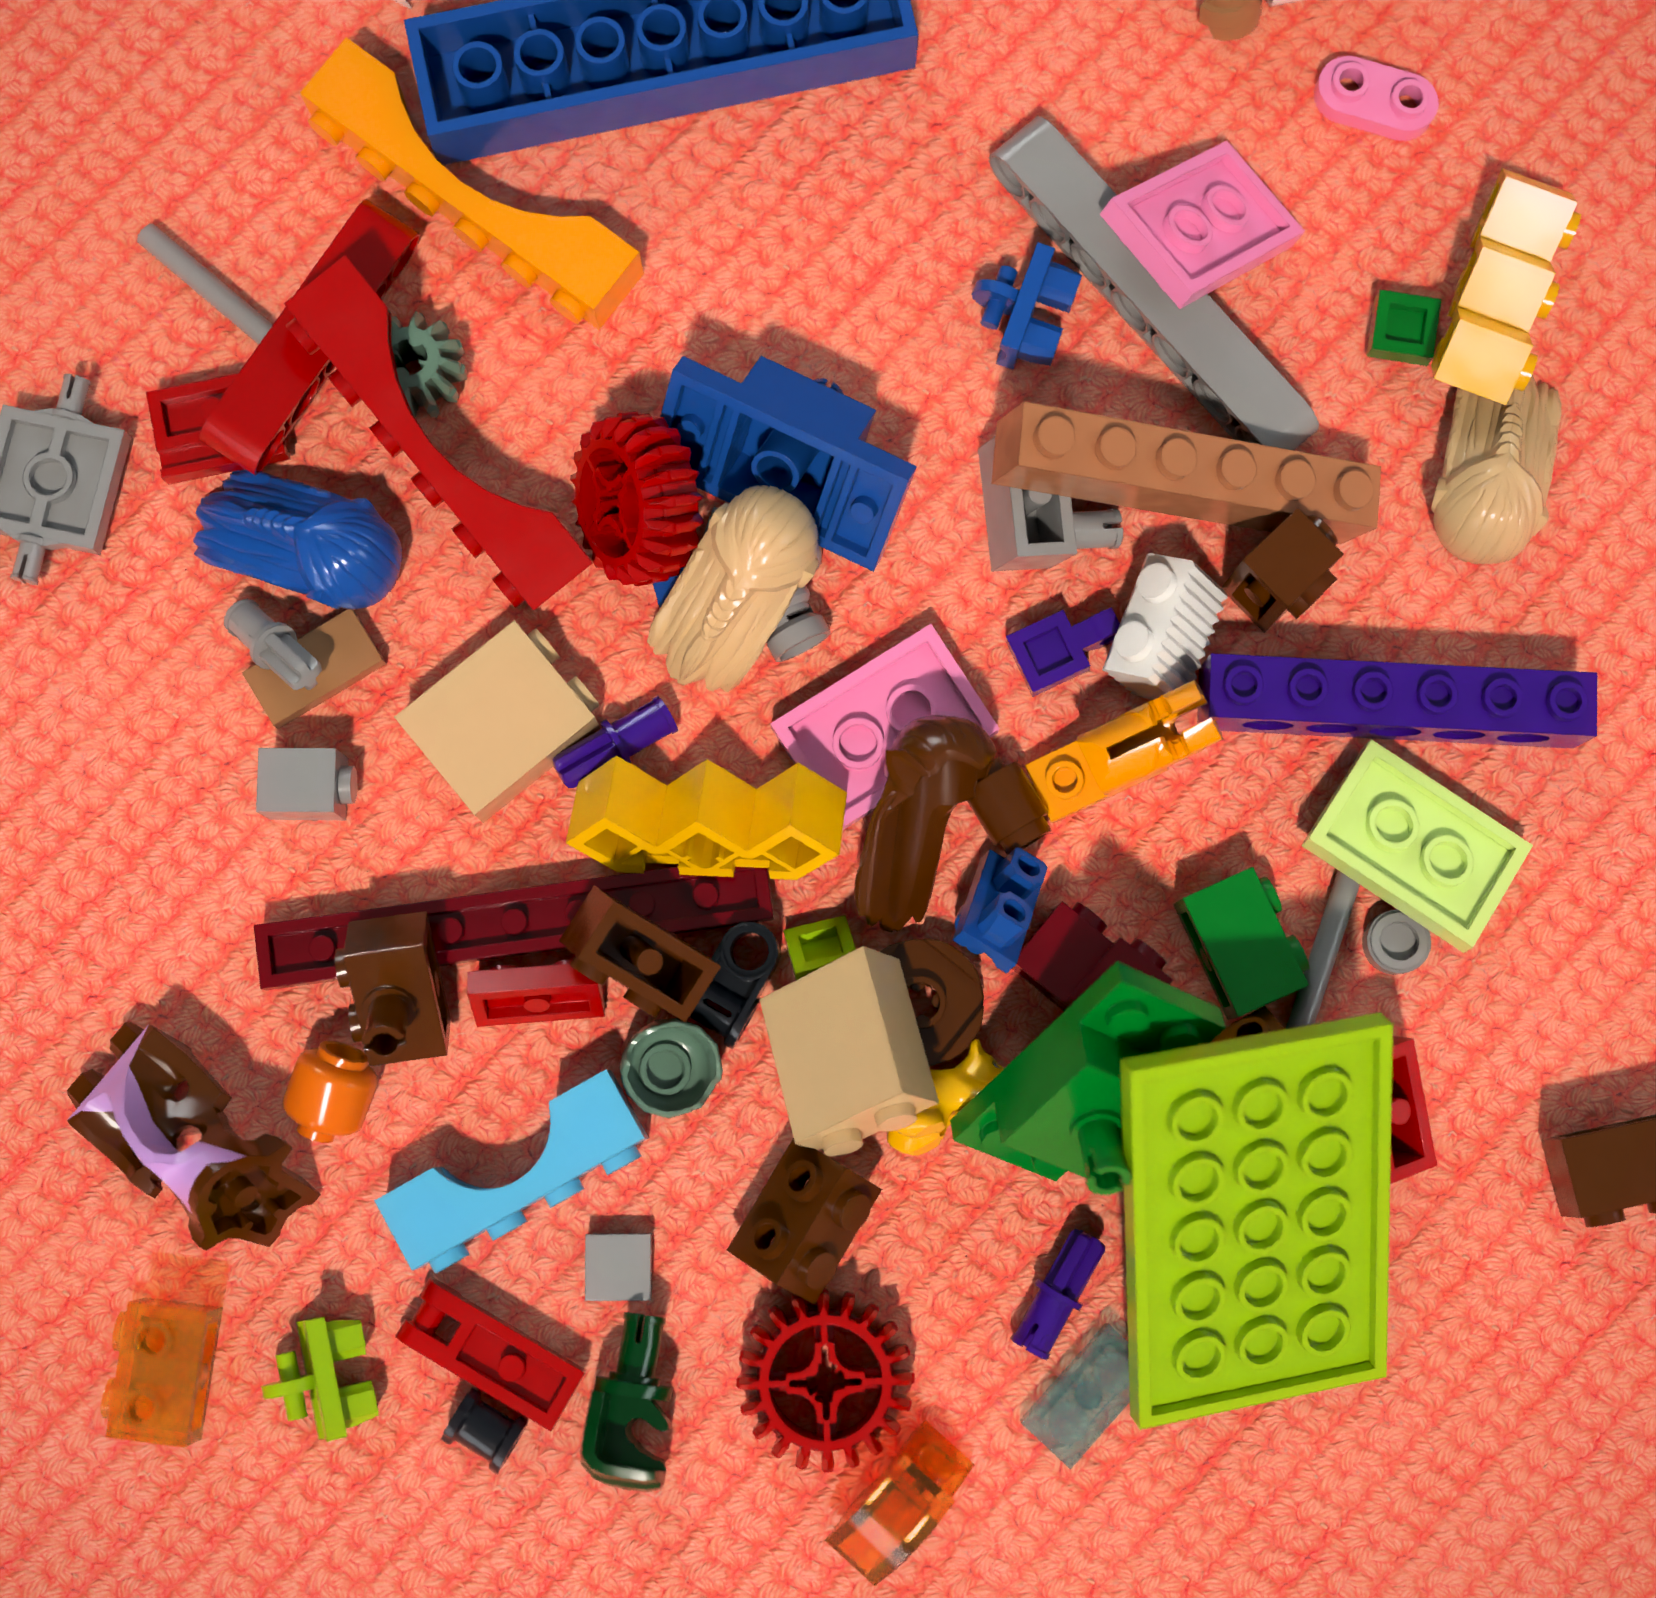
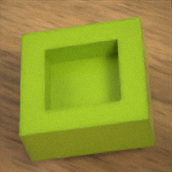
[783,915,856,980]

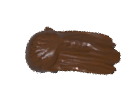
[854,715,997,932]

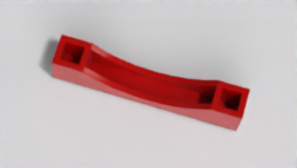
[284,255,593,611]

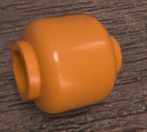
[282,1041,378,1143]

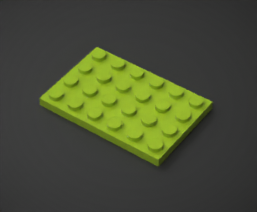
[1120,1012,1393,1430]

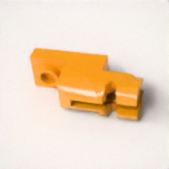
[1025,680,1223,823]

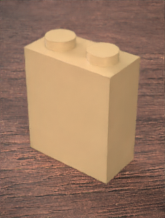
[394,620,601,823]
[759,946,939,1157]

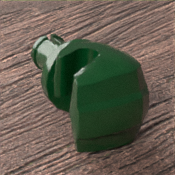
[580,1312,673,1492]

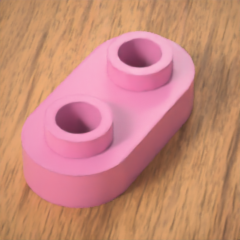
[1314,56,1438,141]

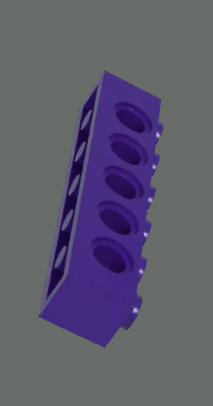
[1197,653,1597,749]

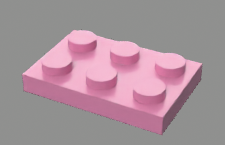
[1100,140,1305,309]
[770,624,1000,830]

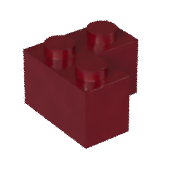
[1012,901,1173,1011]

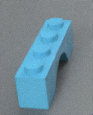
[375,1069,649,1274]

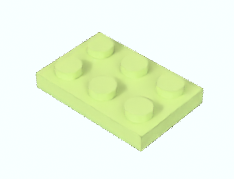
[1301,739,1533,953]

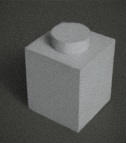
[256,748,358,821]

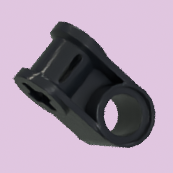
[678,922,781,1049]

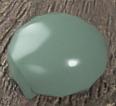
[619,1018,723,1118]

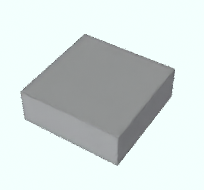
[585,1233,652,1301]

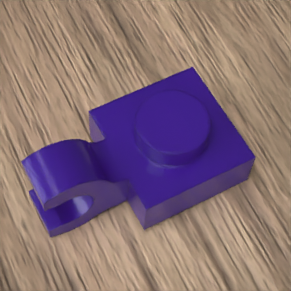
[1006,607,1120,697]

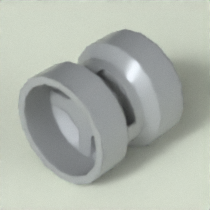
[767,585,831,662]

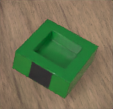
[1366,290,1441,366]

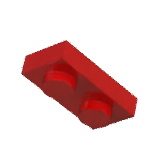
[467,960,605,1027]

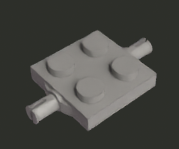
[0,374,131,585]

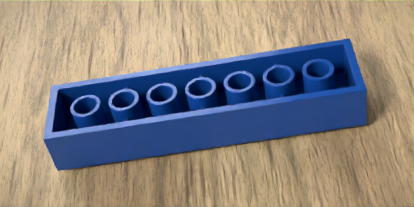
[404,0,918,165]

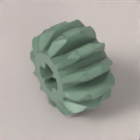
[392,311,468,418]

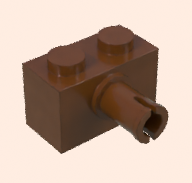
[335,911,451,1066]

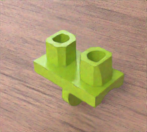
[261,1317,379,1442]

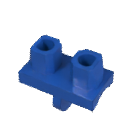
[971,242,1082,370]
[952,847,1048,973]

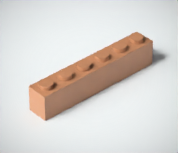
[991,401,1381,544]

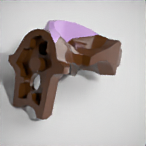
[67,1022,321,1251]

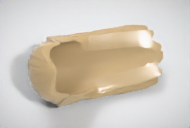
[1431,375,1562,564]
[647,485,819,692]

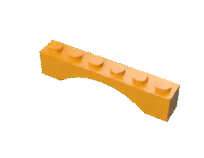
[300,37,644,330]

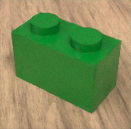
[1173,867,1310,1020]

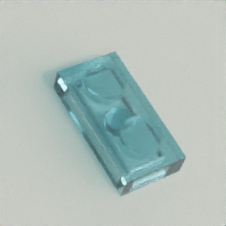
[1019,1323,1130,1469]

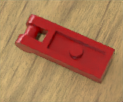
[395,1278,587,1432]

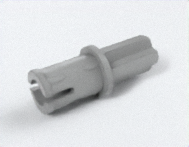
[224,599,322,690]

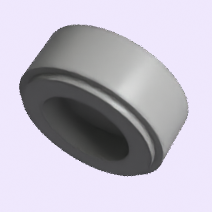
[1362,909,1431,975]

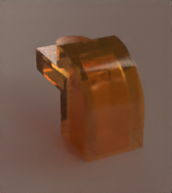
[825,1420,975,1586]

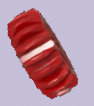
[570,411,704,586]
[736,1288,915,1473]

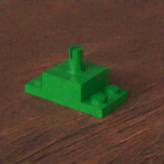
[950,961,1226,1195]

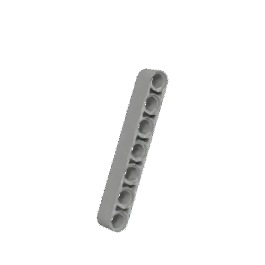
[989,116,1319,450]

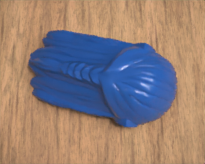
[194,470,402,609]

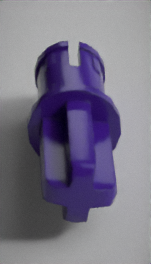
[552,695,678,788]
[1010,1229,1105,1360]

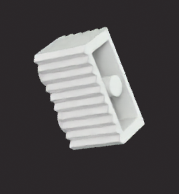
[1102,553,1228,700]

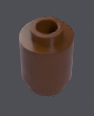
[967,757,1052,855]

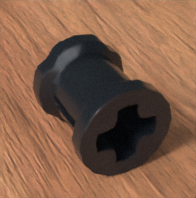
[441,1387,529,1474]

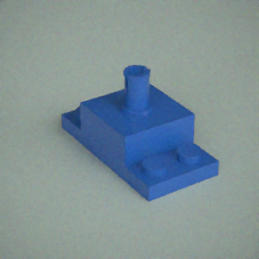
[660,356,917,572]

